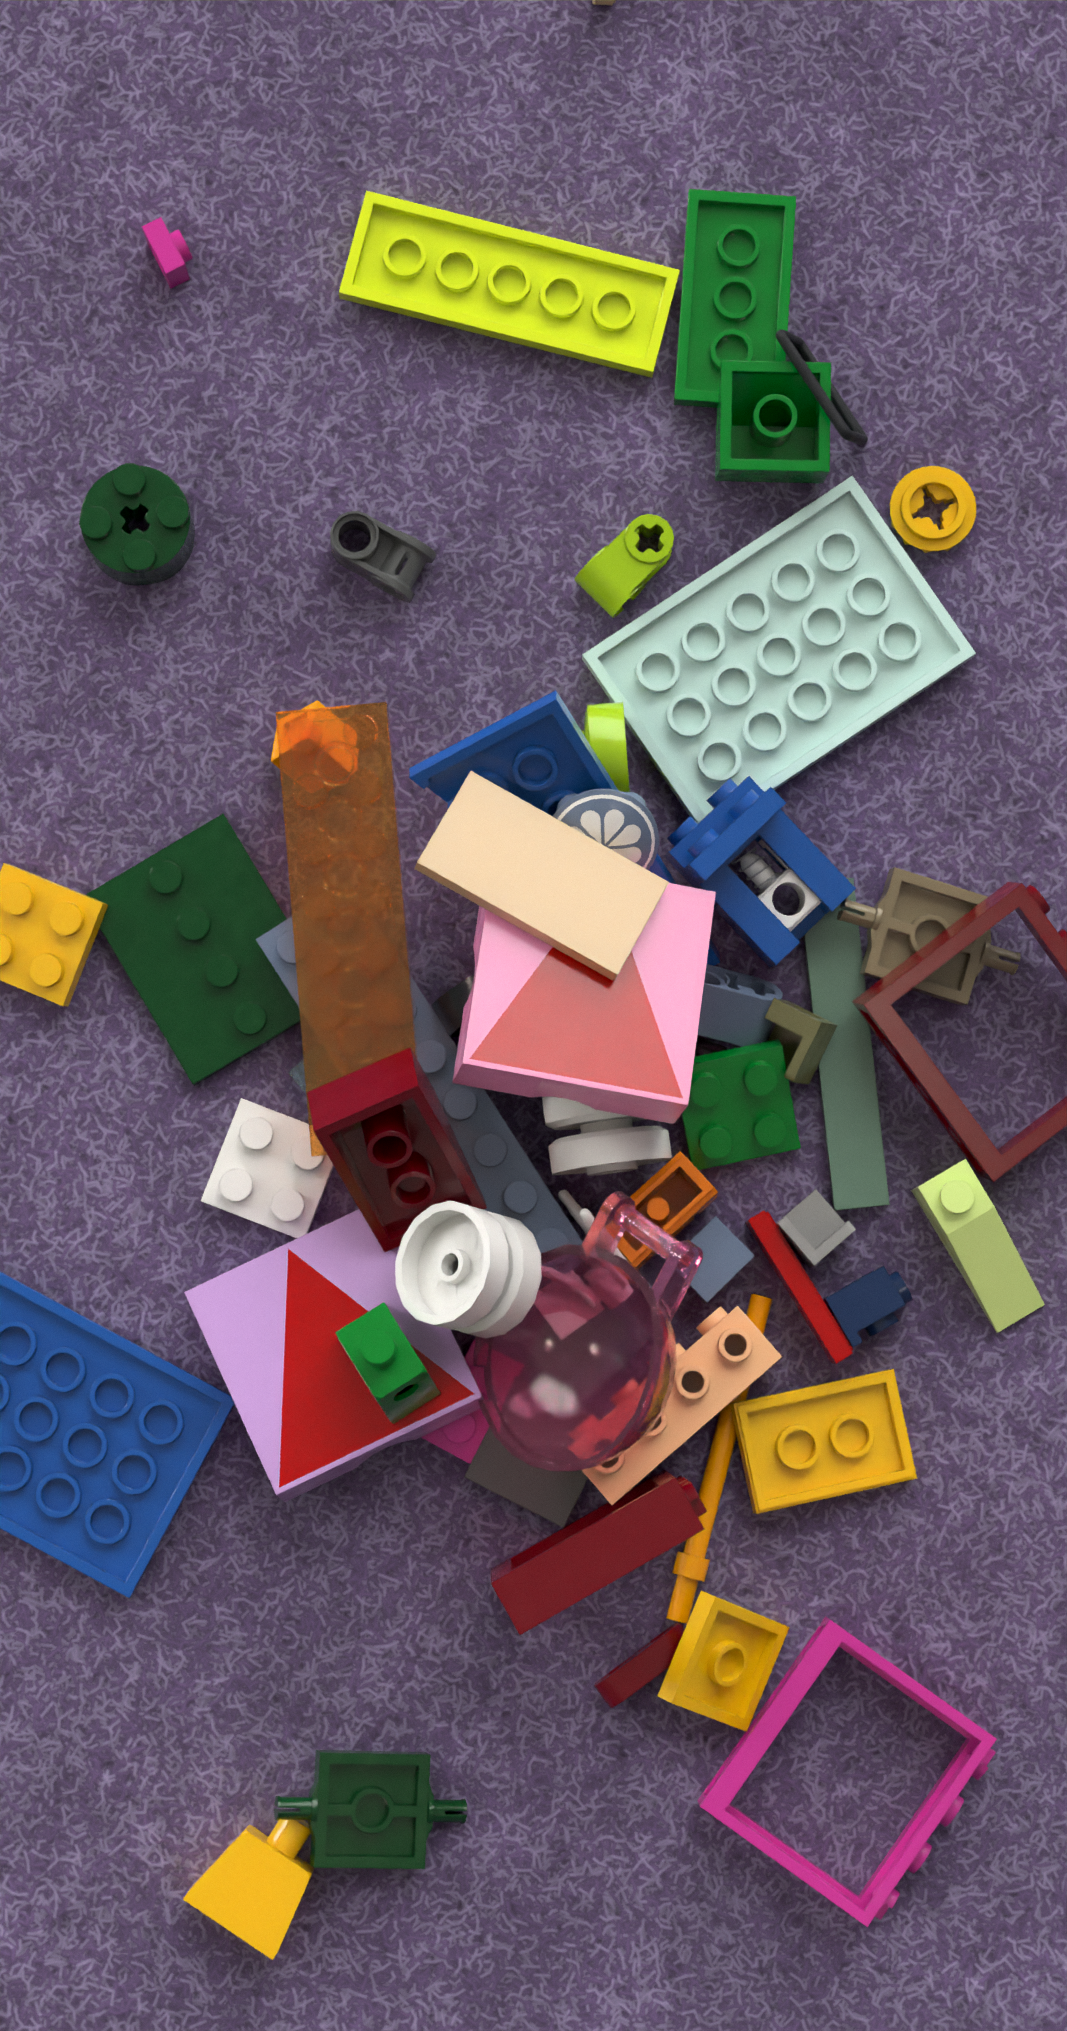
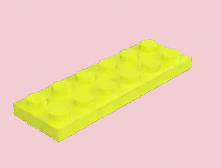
[339,191,680,378]

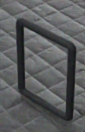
[776,330,868,445]

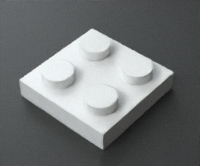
[201,1098,334,1238]

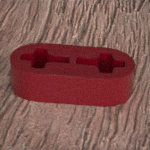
[594,1622,685,1708]

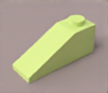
[911,1159,1045,1333]

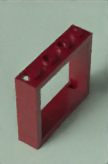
[852,882,1067,1182]
[491,1470,707,1635]

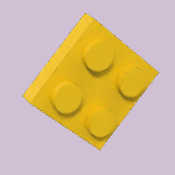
[0,863,108,1007]
[657,1590,790,1732]

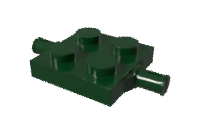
[274,1750,467,1869]

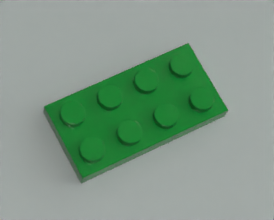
[673,189,796,408]

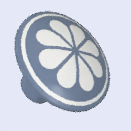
[553,789,659,870]

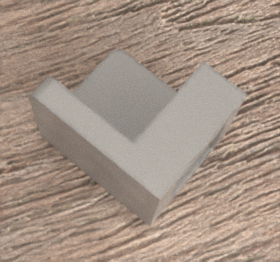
[776,1189,856,1268]

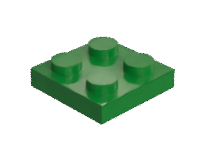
[681,1039,801,1170]

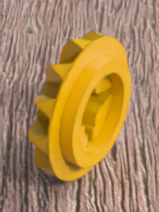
[889,466,976,553]

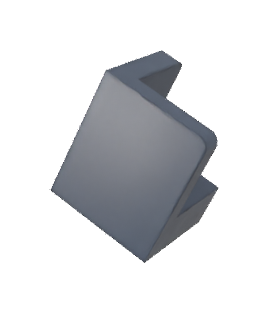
[670,1216,754,1304]

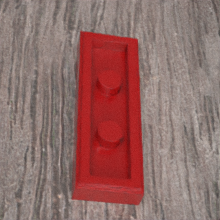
[745,1210,854,1364]

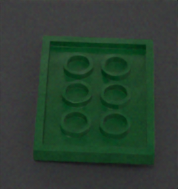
[86,813,306,1086]

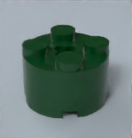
[79,463,195,586]

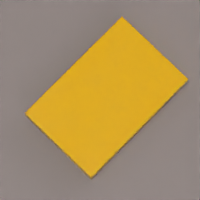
[730,1369,917,1514]

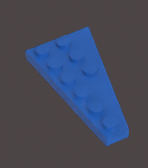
[409,690,720,966]

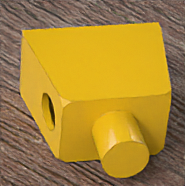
[183,1820,315,1960]

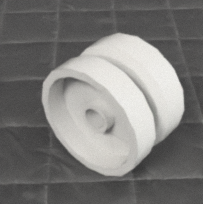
[542,1097,672,1176]
[395,1200,542,1338]

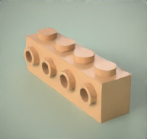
[568,1306,782,1505]

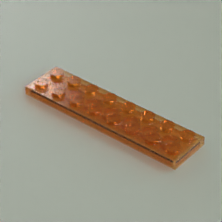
[276,702,418,1157]

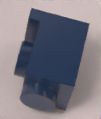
[823,1266,913,1348]

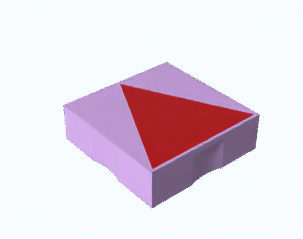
[184,1209,487,1502]

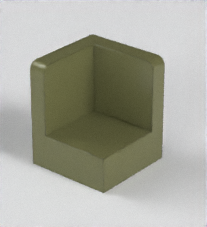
[765,998,837,1084]

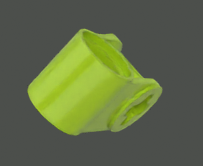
[574,514,674,618]

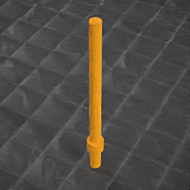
[666,1294,773,1624]

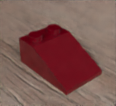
[307,1047,487,1252]

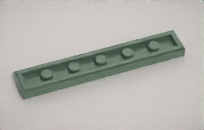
[799,878,890,1211]

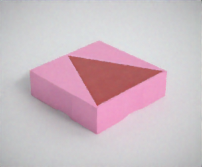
[452,883,716,1124]

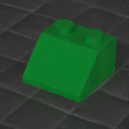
[715,360,831,483]

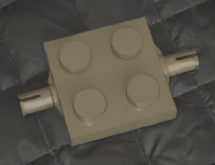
[837,867,1021,1006]

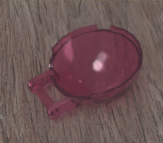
[473,1191,703,1472]

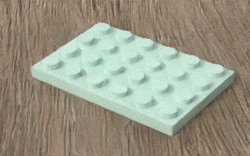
[582,476,976,823]

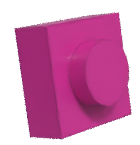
[142,217,193,289]

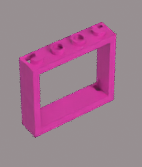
[697,1616,997,1927]

